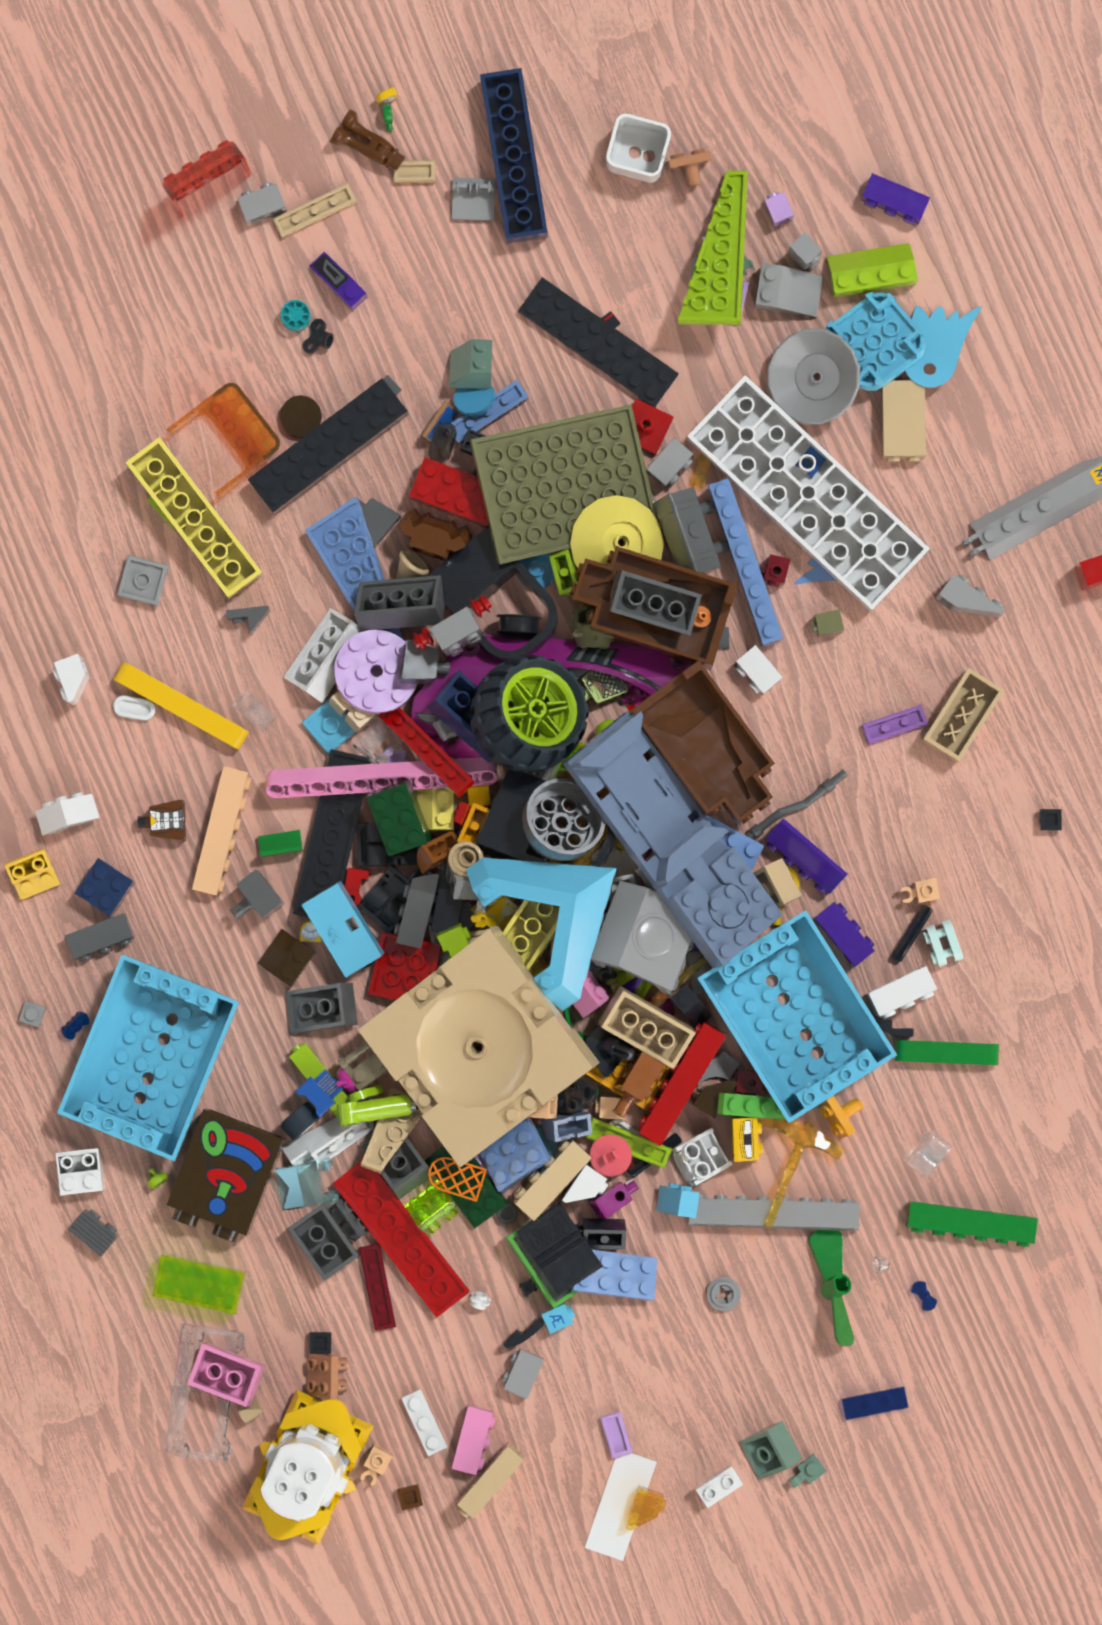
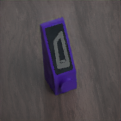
[309,252,368,312]

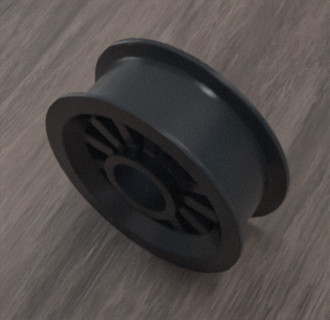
[495,614,542,636]

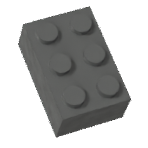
[287,1203,360,1281]

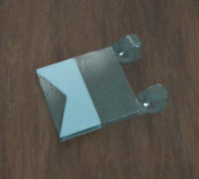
[275,1158,339,1210]

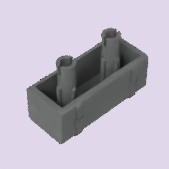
[654,487,729,574]

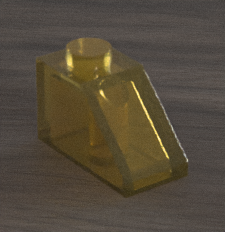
[625,1485,666,1531]

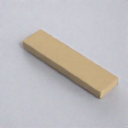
[273,183,357,239]

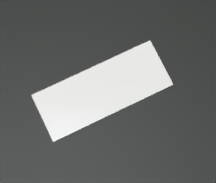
[585,1453,657,1561]

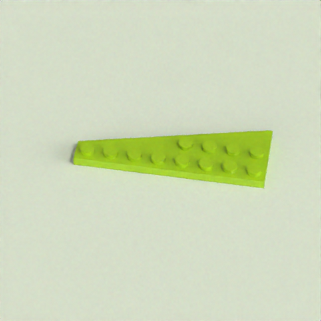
[678,171,748,325]

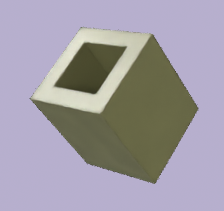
[811,609,844,637]

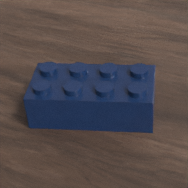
[426,670,492,763]

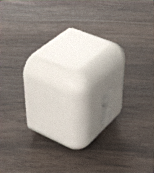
[606,114,671,183]

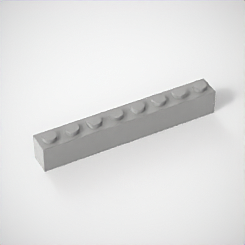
[688,1195,859,1231]

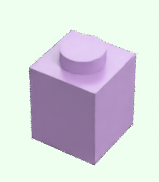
[764,192,794,227]

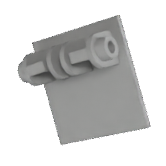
[452,178,495,221]

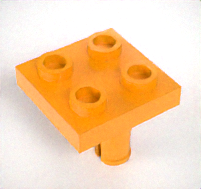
[818,1095,864,1139]

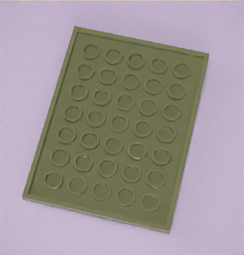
[469,404,658,565]

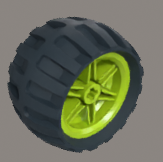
[470,655,589,772]

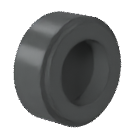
[496,1203,517,1224]

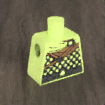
[581,670,629,705]

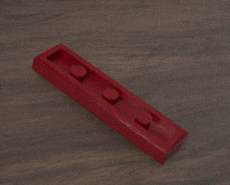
[359,1243,396,1331]

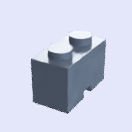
[541,1111,592,1142]

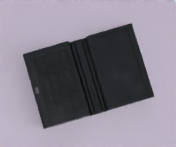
[516,1202,603,1296]

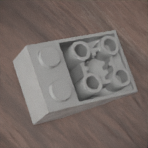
[935,574,1005,618]

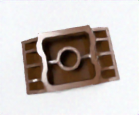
[398,508,472,561]

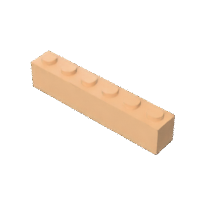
[192,766,252,896]

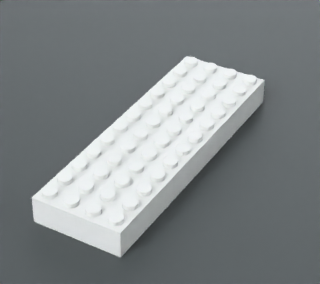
[687,375,930,612]

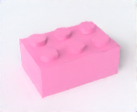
[187,1342,266,1407]

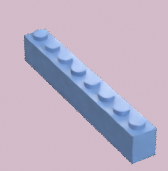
[708,478,783,646]

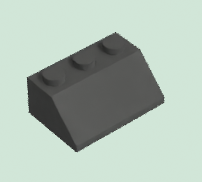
[394,874,439,949]

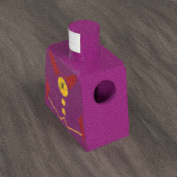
[588,1179,639,1219]

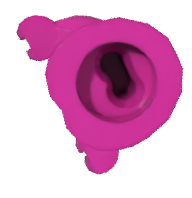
[621,681,650,706]

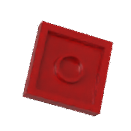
[632,399,674,455]

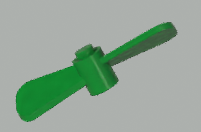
[808,1230,854,1347]

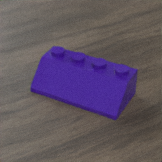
[765,818,848,895]

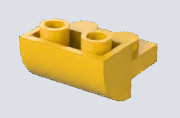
[4,848,60,900]

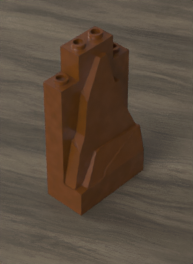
[569,546,738,671]
[629,661,775,824]

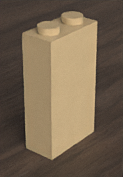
[881,380,926,463]
[457,1442,524,1519]

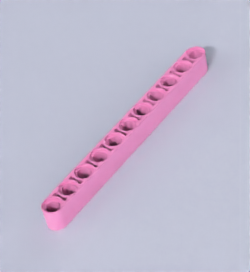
[266,757,497,798]

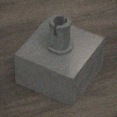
[230,869,285,920]

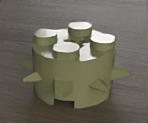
[565,606,615,649]

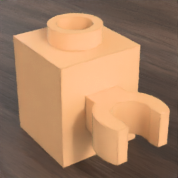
[900,878,940,904]
[361,1444,393,1486]

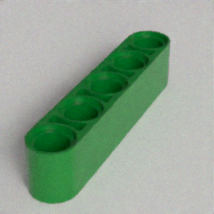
[895,1040,999,1065]

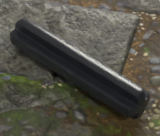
[892,905,933,962]
[627,1133,682,1178]

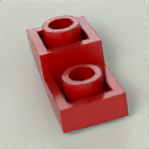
[453,802,472,827]

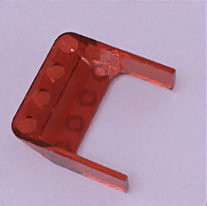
[162,140,252,218]

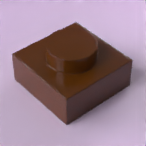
[397,1484,423,1510]

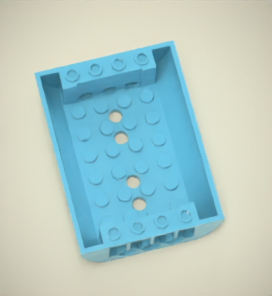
[698,910,897,1123]
[57,955,240,1161]

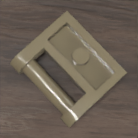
[338,1042,388,1091]

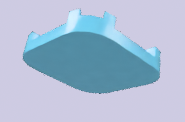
[826,291,926,391]

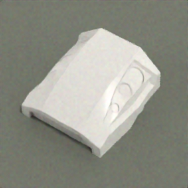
[672,1128,733,1187]

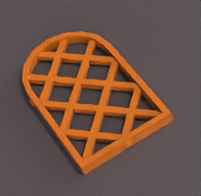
[428,1157,487,1202]

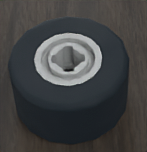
[280,1102,321,1141]

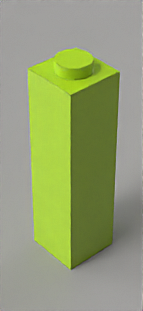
[289,1043,350,1117]

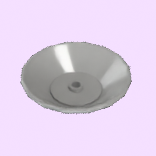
[768,329,860,425]

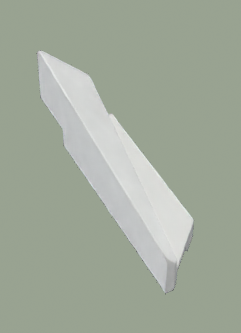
[282,1099,375,1174]

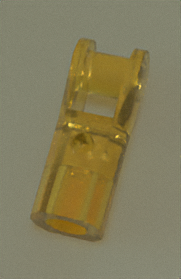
[690,450,713,489]

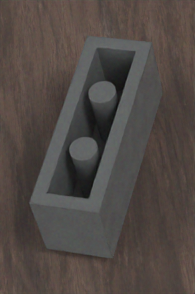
[65,913,135,962]

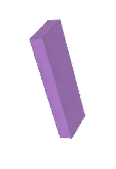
[861,704,928,745]

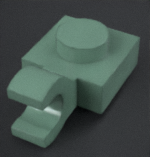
[788,1453,827,1488]

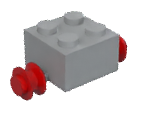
[412,594,492,657]

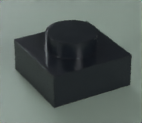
[1039,809,1062,831]
[310,1332,332,1354]

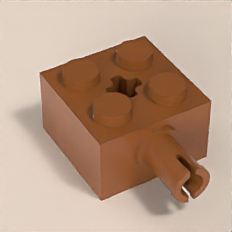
[612,1051,664,1118]

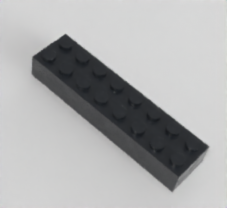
[248,378,409,516]

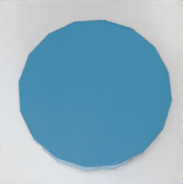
[453,385,496,417]
[517,553,555,588]

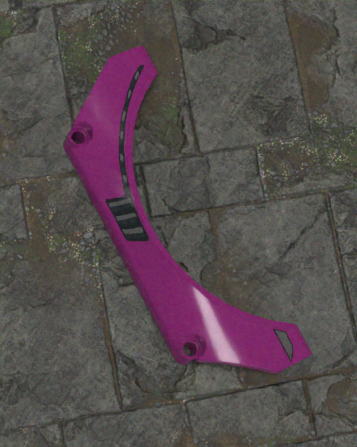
[412,633,691,738]

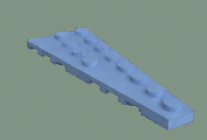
[305,497,405,641]

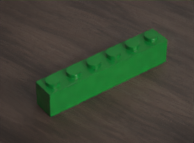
[906,1201,1038,1247]

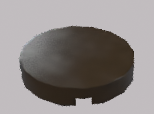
[280,395,322,438]

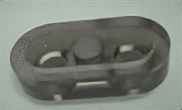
[428,422,457,463]

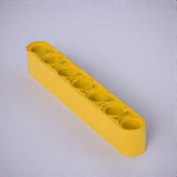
[113,661,249,750]

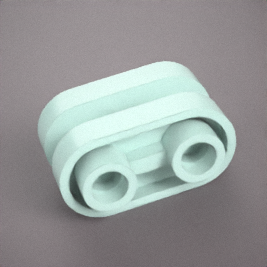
[923,919,963,967]

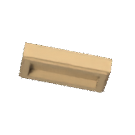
[393,161,436,183]

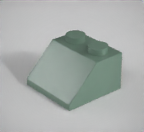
[449,339,492,389]
[739,1421,802,1479]

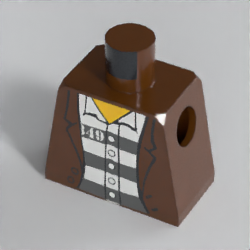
[137,800,186,841]

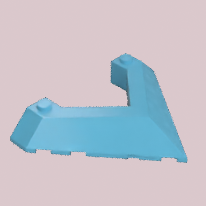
[466,857,617,1011]

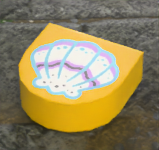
[376,87,398,105]
[300,920,321,942]

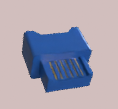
[295,1069,344,1117]

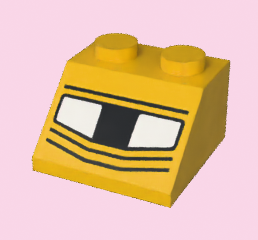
[731,1117,763,1162]

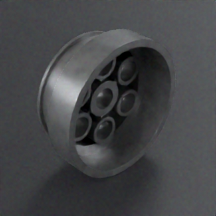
[522,778,606,861]

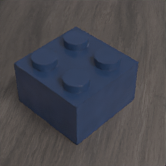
[75,858,136,917]

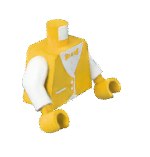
[470,896,519,932]

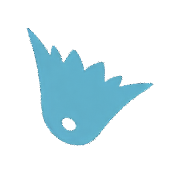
[905,306,982,388]

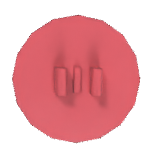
[590,1134,632,1177]

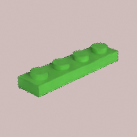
[717,1093,786,1120]

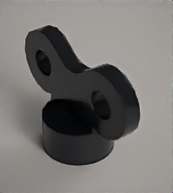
[303,319,334,354]

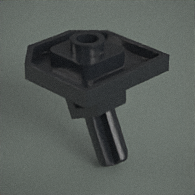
[583,1025,635,1078]

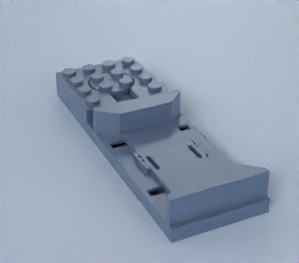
[563,711,783,968]

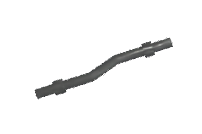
[745,769,848,839]

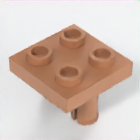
[666,148,712,187]
[307,1353,348,1399]

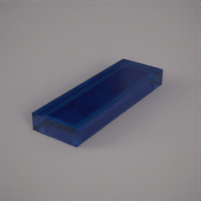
[841,1386,909,1420]

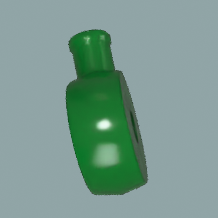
[383,104,393,131]

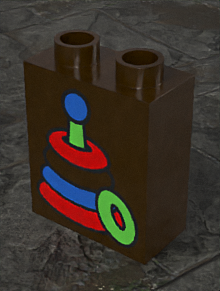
[166,1108,286,1243]

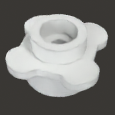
[469,1291,491,1310]

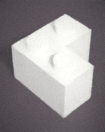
[35,792,99,836]

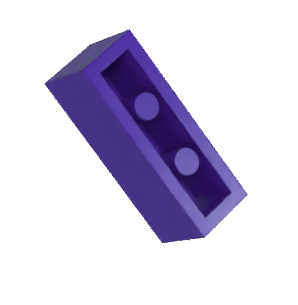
[861,173,930,225]
[814,902,875,967]

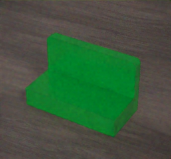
[258,830,303,857]

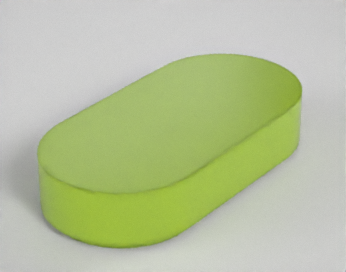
[349,1085,385,1102]

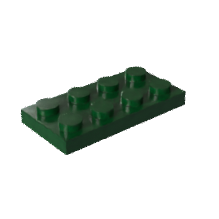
[424,1146,509,1228]

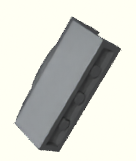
[591,881,693,996]

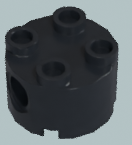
[557,1074,597,1114]

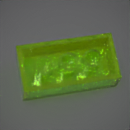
[152,1253,247,1315]

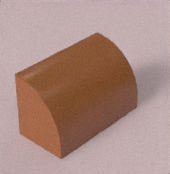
[417,830,458,874]

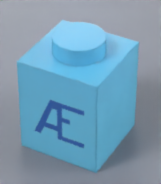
[541,1302,575,1334]

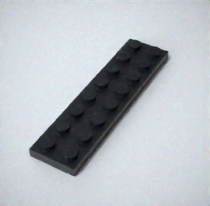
[518,277,679,407]
[293,749,372,917]

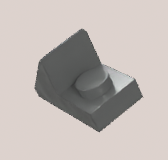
[226,606,270,635]

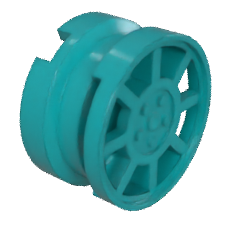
[281,300,311,332]

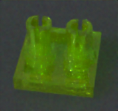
[404,1180,458,1233]

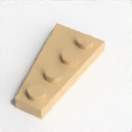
[361,1087,423,1173]

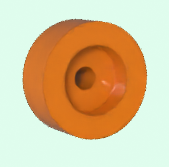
[693,606,711,628]

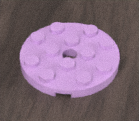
[333,630,417,714]

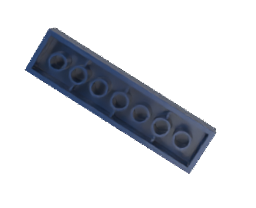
[480,68,548,244]

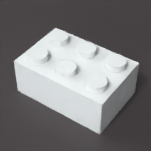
[866,966,937,1019]

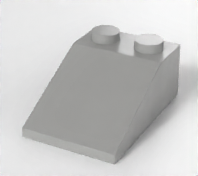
[755,263,823,318]

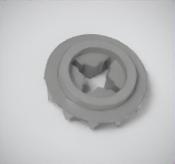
[707,1277,741,1311]

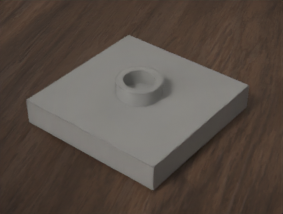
[117,555,169,607]

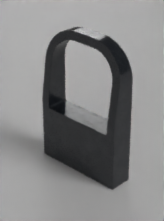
[428,526,558,662]
[475,769,617,867]

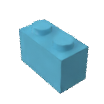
[656,1183,700,1218]

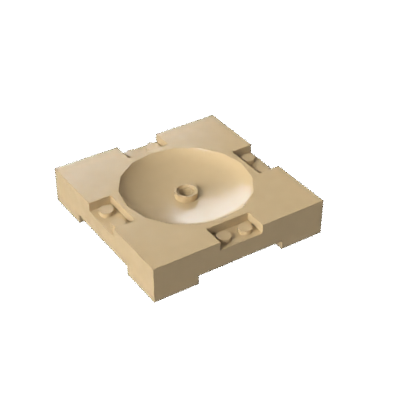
[358,925,600,1167]

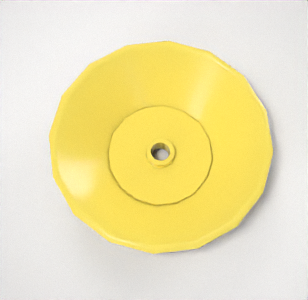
[570,495,664,568]

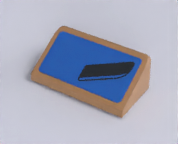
[422,401,458,446]

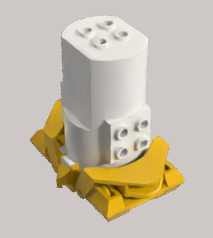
[242,1390,374,1545]

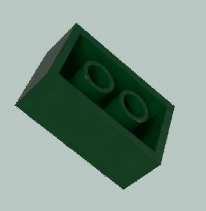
[366,779,431,856]

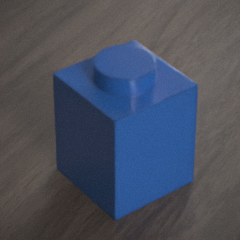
[795,446,826,478]

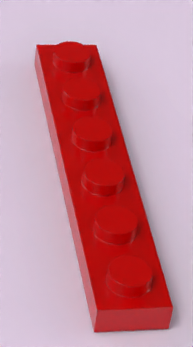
[377,707,475,798]

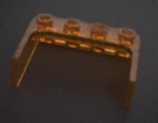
[166,383,280,499]

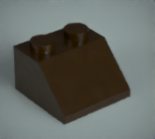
[258,929,317,987]
[691,1080,737,1119]

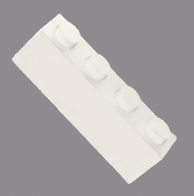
[283,608,363,703]

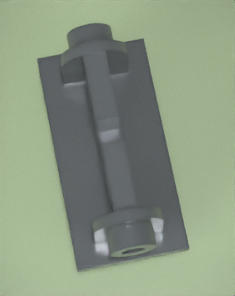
[330,1198,369,1242]

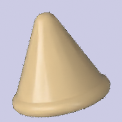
[396,550,429,579]
[448,841,484,877]

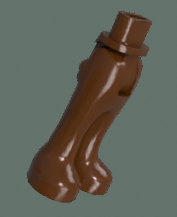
[330,109,405,171]

